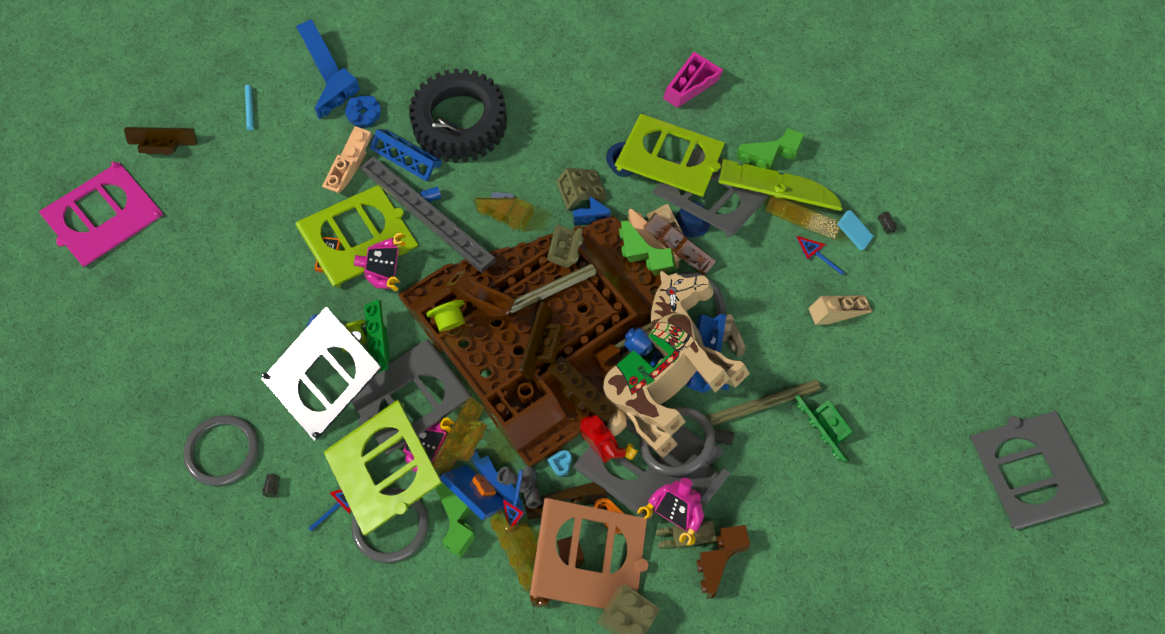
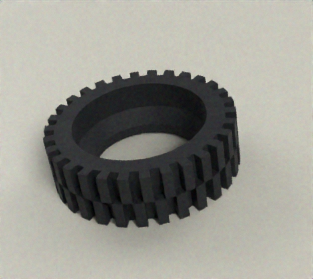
[409,69,507,163]

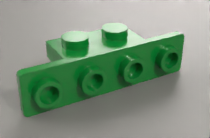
[364,299,390,374]
[795,395,854,463]

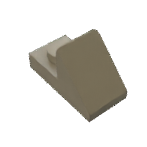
[722,314,745,357]

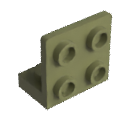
[556,168,607,210]

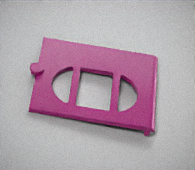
[39,161,163,268]

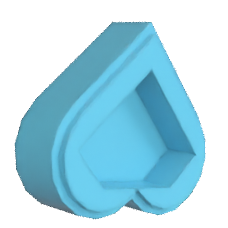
[547,450,572,477]

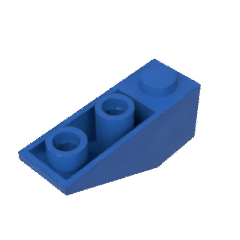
[314,68,360,119]

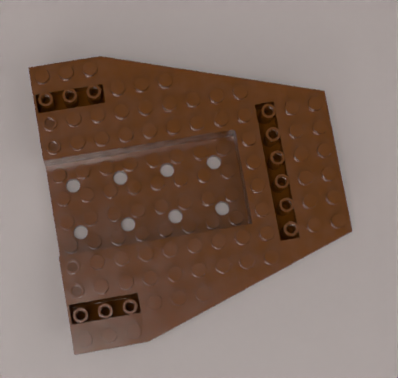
[398,216,662,467]

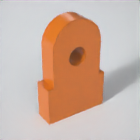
[473,474,496,496]

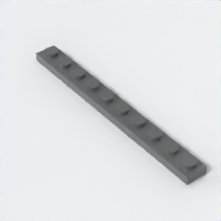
[360,156,496,273]

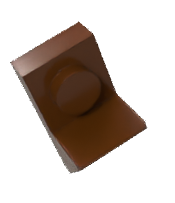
[592,342,623,374]

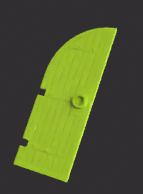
[719,159,842,211]

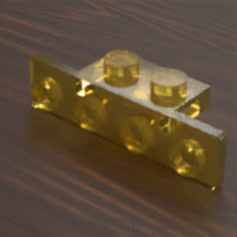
[432,397,487,474]
[490,510,537,592]

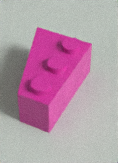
[663,52,723,108]

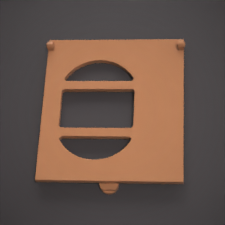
[530,498,649,609]

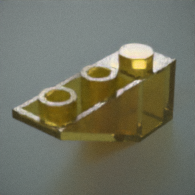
[474,198,534,231]

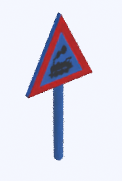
[796,236,844,275]
[503,470,525,534]
[309,489,351,531]

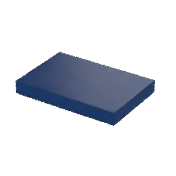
[440,465,505,520]

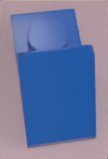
[573,197,610,226]

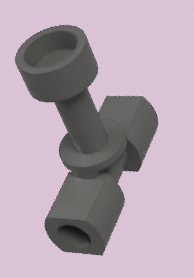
[497,466,542,509]

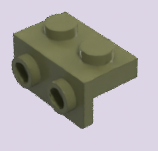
[547,225,583,268]

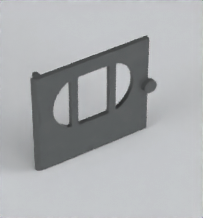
[653,146,770,237]
[351,340,473,456]
[970,411,1103,530]
[573,419,705,522]

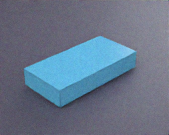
[837,210,873,250]

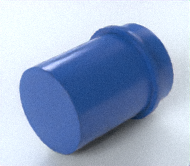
[420,186,441,202]

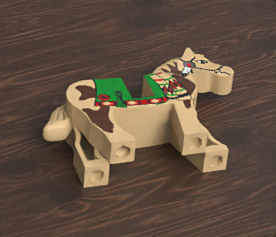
[604,271,750,458]

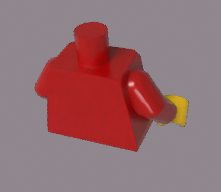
[580,415,638,464]

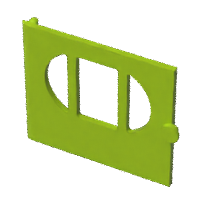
[614,114,725,197]
[295,185,418,288]
[324,399,442,536]

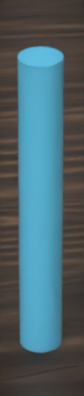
[245,85,254,130]

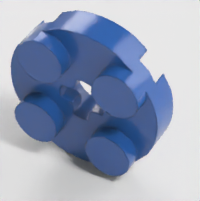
[345,96,381,128]

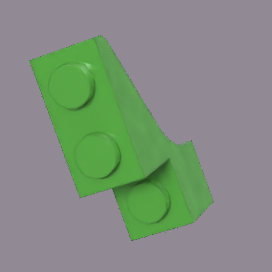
[737,128,804,170]
[619,221,677,276]
[435,482,475,558]

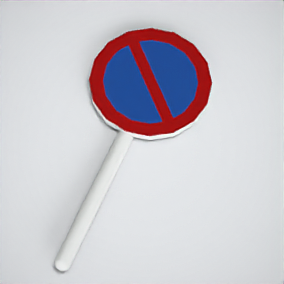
[432,118,462,131]

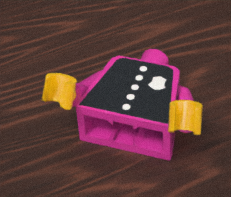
[354,233,406,291]
[403,417,455,473]
[637,478,704,545]

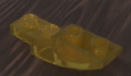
[765,195,840,239]

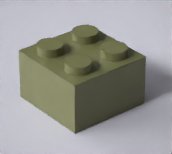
[596,584,660,634]

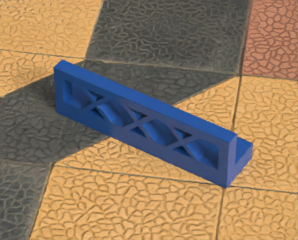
[369,129,442,181]
[687,314,726,393]

